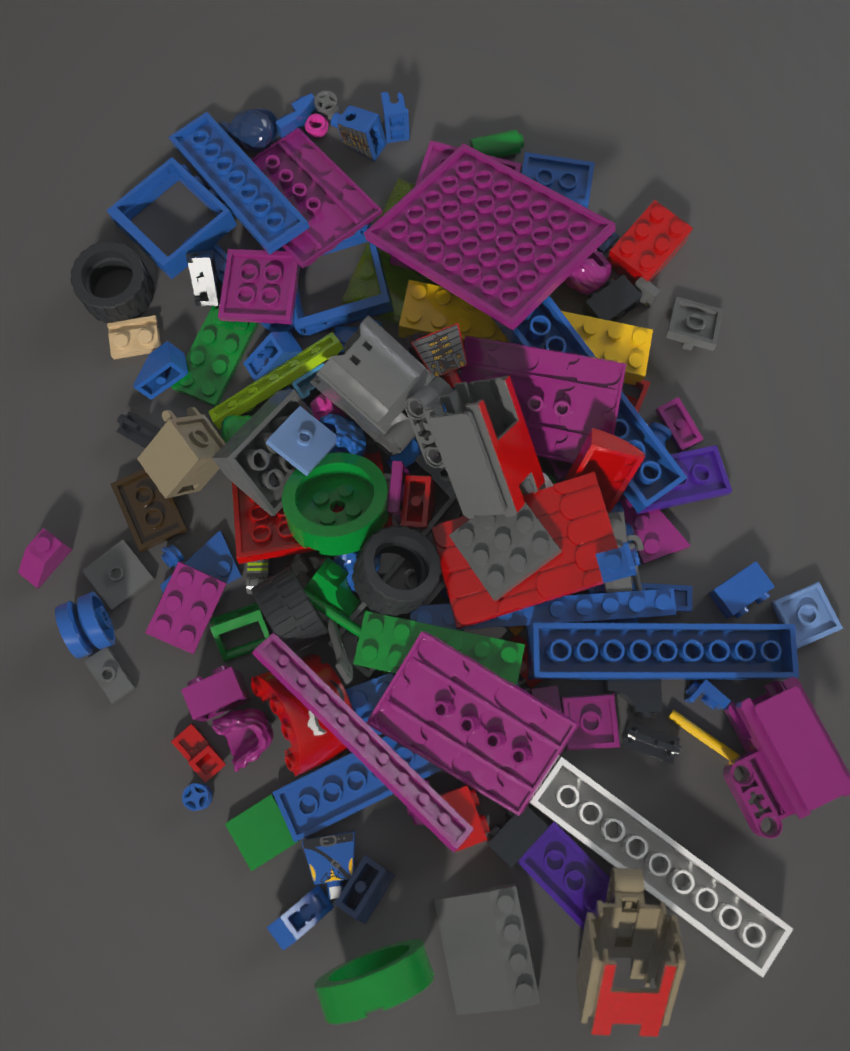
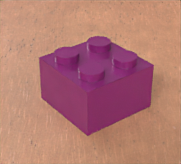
[181,665,252,722]

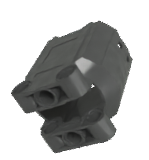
[310,315,453,456]

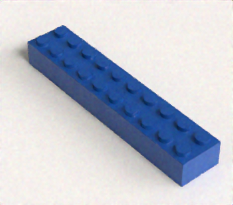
[491,296,688,513]
[527,623,799,680]

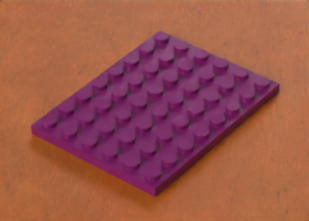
[364,144,616,330]

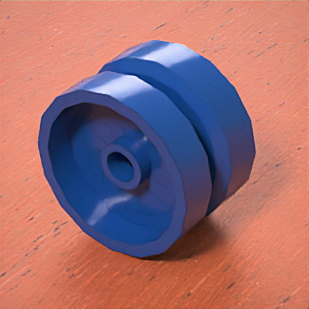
[55,592,116,659]

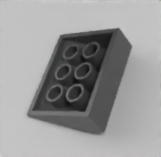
[212,389,314,516]
[434,883,541,1015]

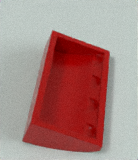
[564,428,645,513]

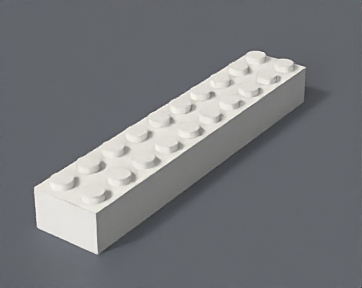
[529,757,793,977]

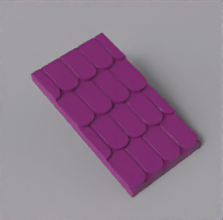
[251,128,382,268]
[460,335,626,463]
[366,631,580,816]

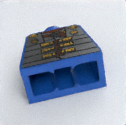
[331,106,387,162]

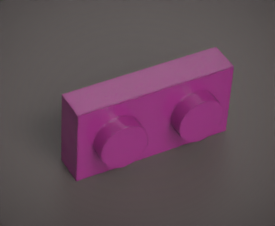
[655,397,704,452]

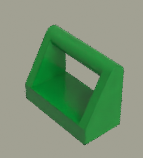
[210,602,271,662]

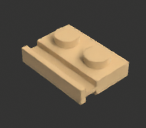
[107,315,161,359]

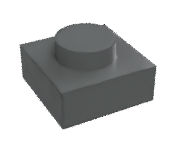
[634,277,661,308]

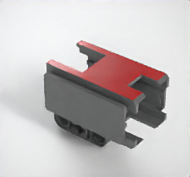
[405,376,545,519]

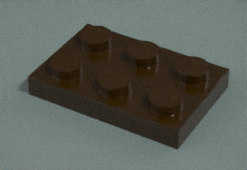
[111,469,188,552]

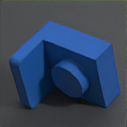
[596,542,640,583]
[684,679,731,710]

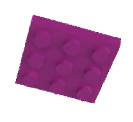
[218,249,300,324]

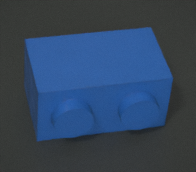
[708,561,775,619]

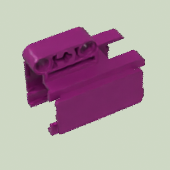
[723,677,850,839]

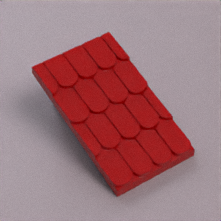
[431,472,618,630]

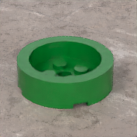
[282,453,390,556]
[314,939,435,1024]

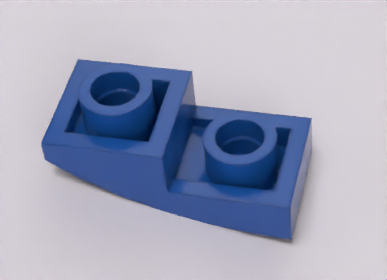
[276,93,316,139]

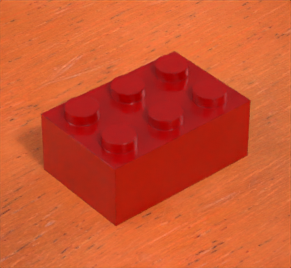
[607,200,693,285]

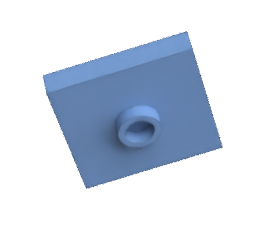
[266,406,336,476]
[770,581,843,649]

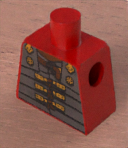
[410,323,467,389]

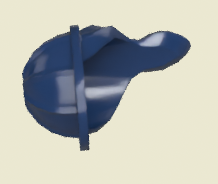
[218,108,278,152]

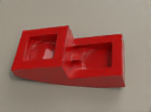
[171,723,226,783]

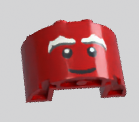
[251,654,353,776]

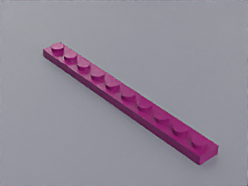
[252,633,474,852]

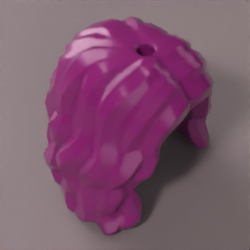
[564,249,612,295]
[212,708,274,772]

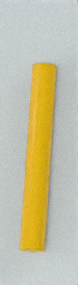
[667,709,741,761]

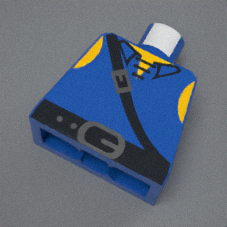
[302,831,356,899]

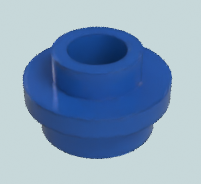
[161,544,185,568]

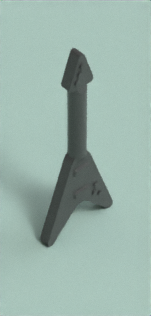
[297,571,353,684]

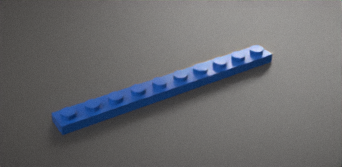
[410,588,677,630]

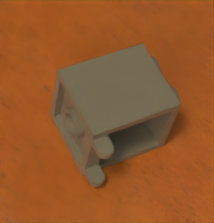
[137,407,226,499]

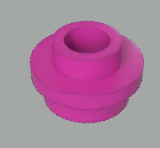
[305,114,329,138]

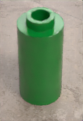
[470,129,524,158]

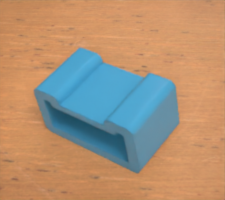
[292,363,324,403]

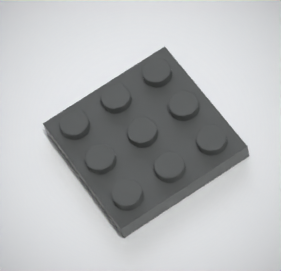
[449,501,562,601]

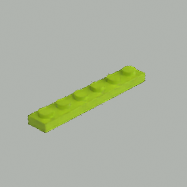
[208,332,344,429]

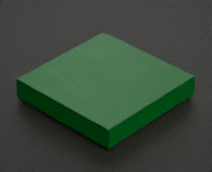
[225,794,299,871]

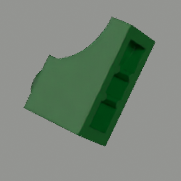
[304,558,360,618]

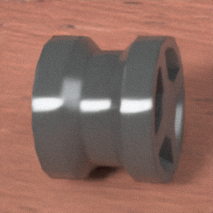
[314,90,339,122]

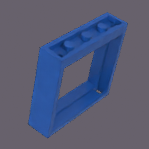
[106,157,237,280]
[278,223,394,338]

